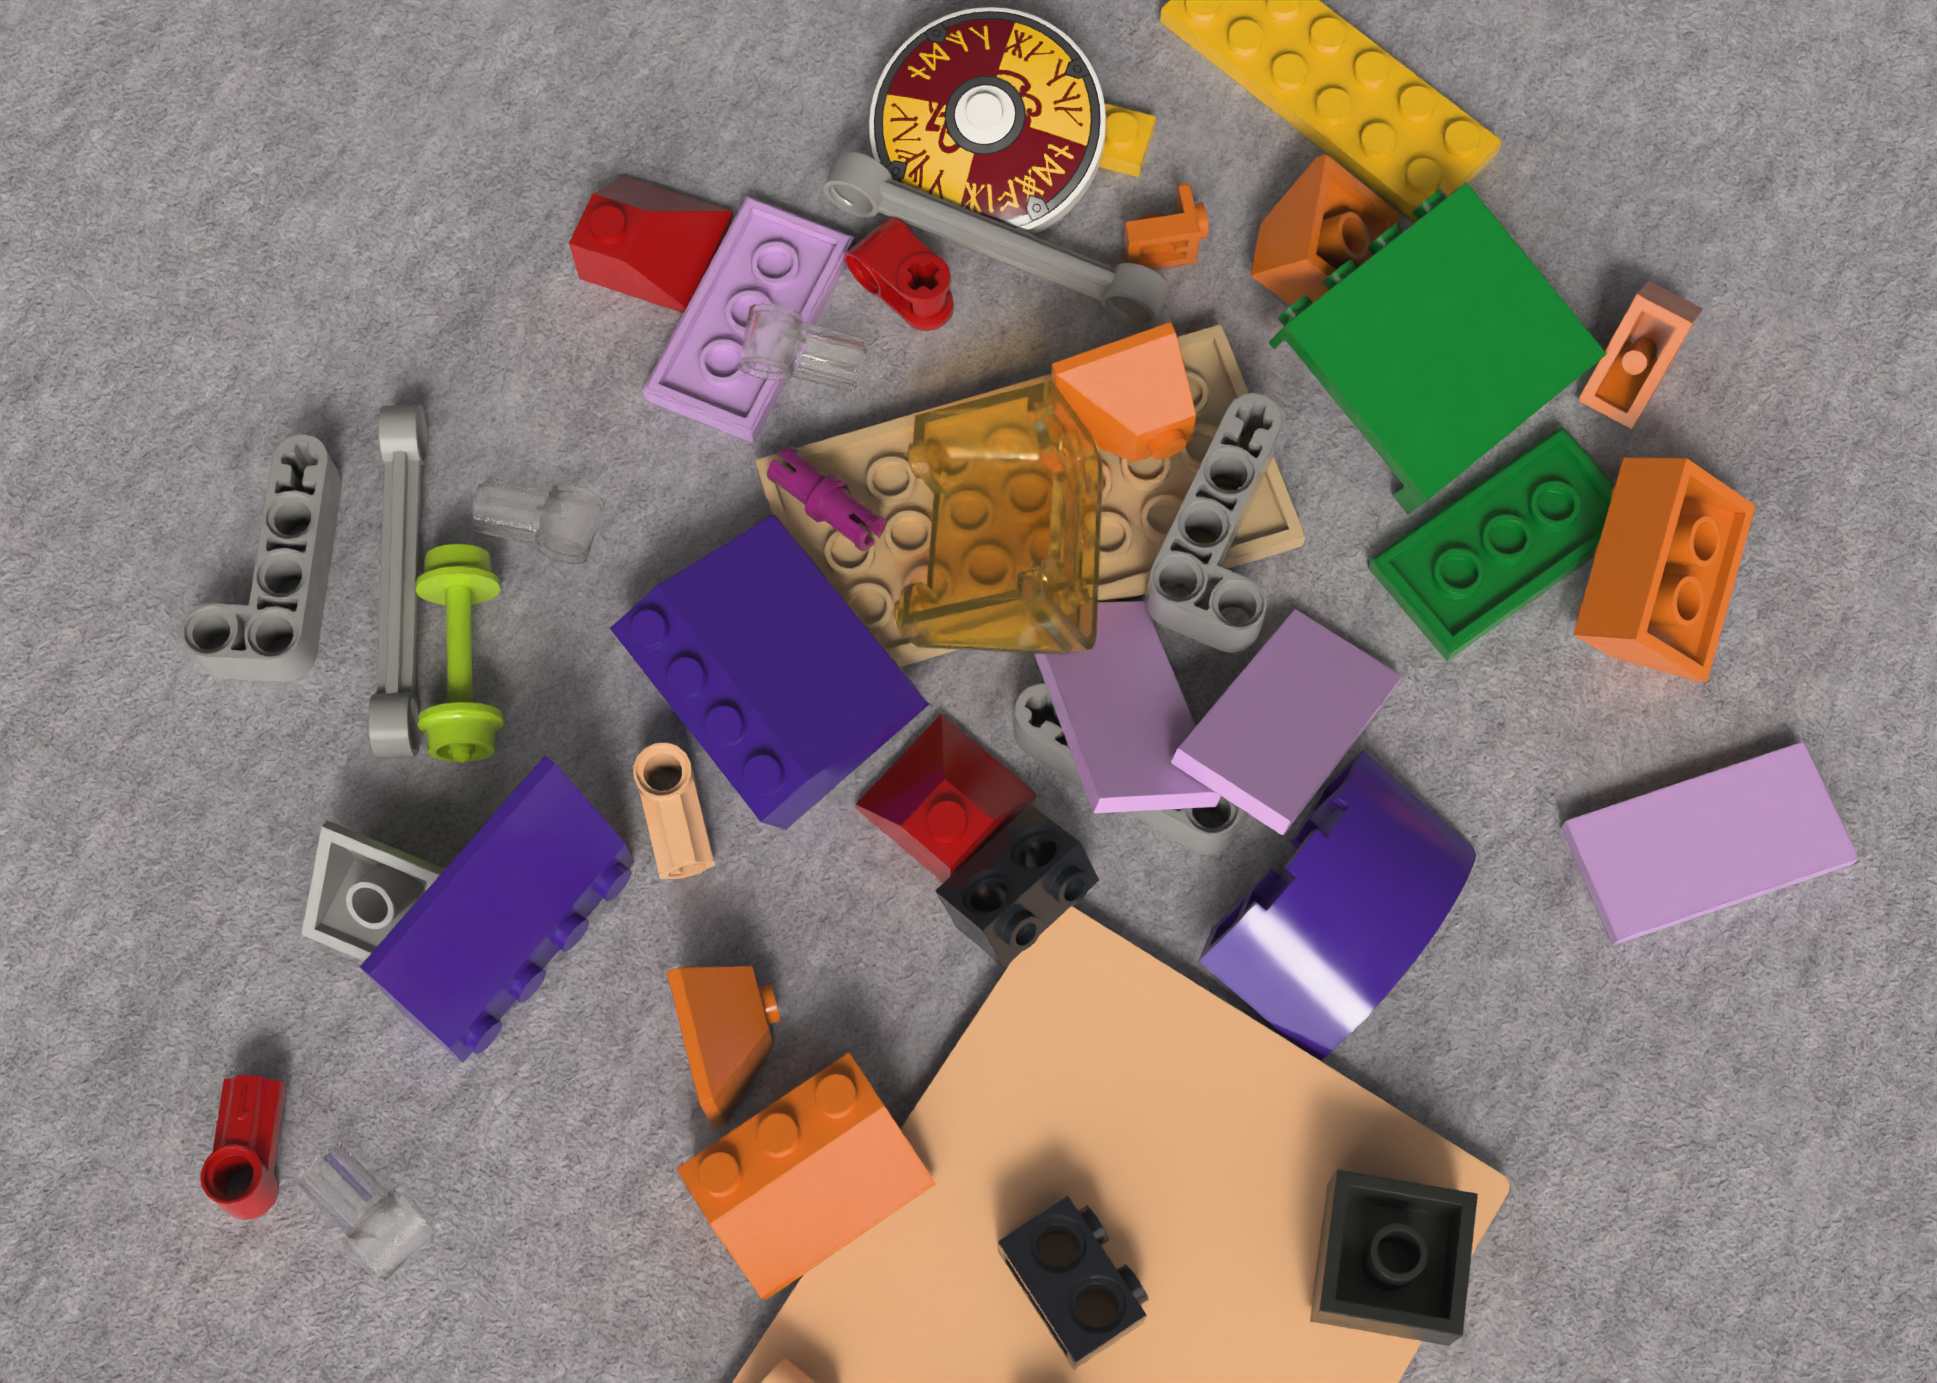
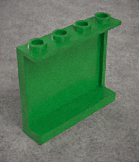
[1268,182,1607,514]

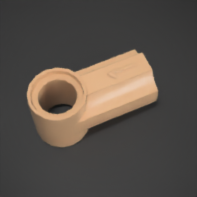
[633,742,715,880]

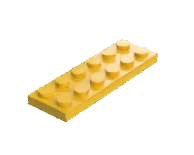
[1160,0,1502,222]

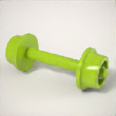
[415,544,505,764]

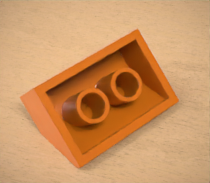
[1573,457,1756,683]
[676,1052,936,1301]

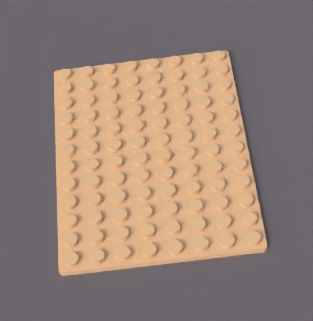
[732,906,1510,1383]

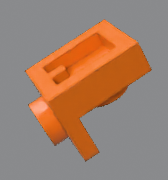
[1123,183,1208,270]

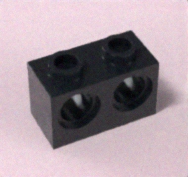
[935,804,1099,968]
[998,1196,1149,1370]

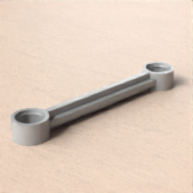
[823,151,1170,328]
[368,404,428,758]

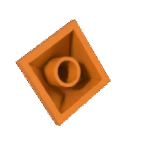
[1250,154,1399,304]
[1049,322,1196,463]
[666,966,781,1129]

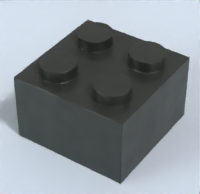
[1310,1169,1478,1346]

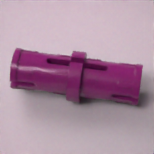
[767,446,887,551]

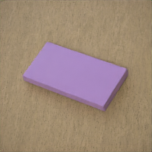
[642,196,855,444]
[1022,601,1221,814]
[1171,609,1402,836]
[1561,741,1859,946]

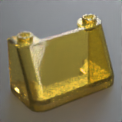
[894,380,1103,655]

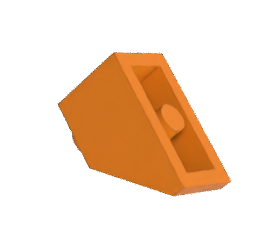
[1578,281,1703,430]

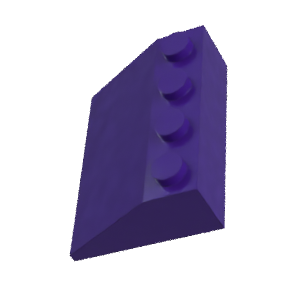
[610,514,930,830]
[360,756,634,1063]

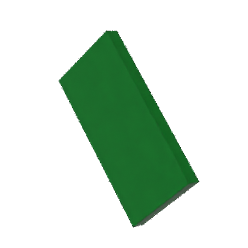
[1368,426,1614,661]

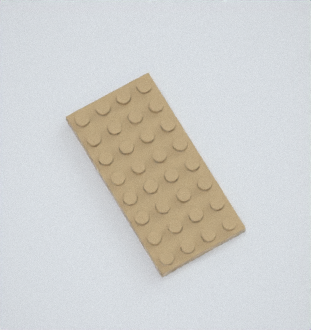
[755,324,1305,667]

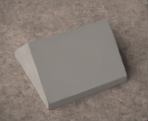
[301,821,445,961]

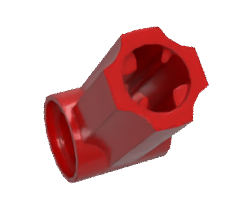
[201,1075,286,1220]

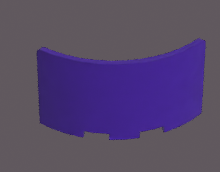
[1199,750,1476,1060]

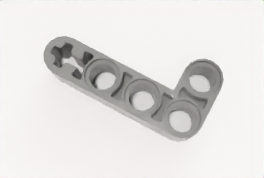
[1145,393,1283,653]
[181,434,342,682]
[1014,683,1249,855]

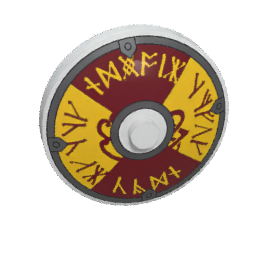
[869,7,1107,235]

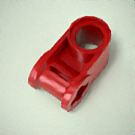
[844,216,954,331]

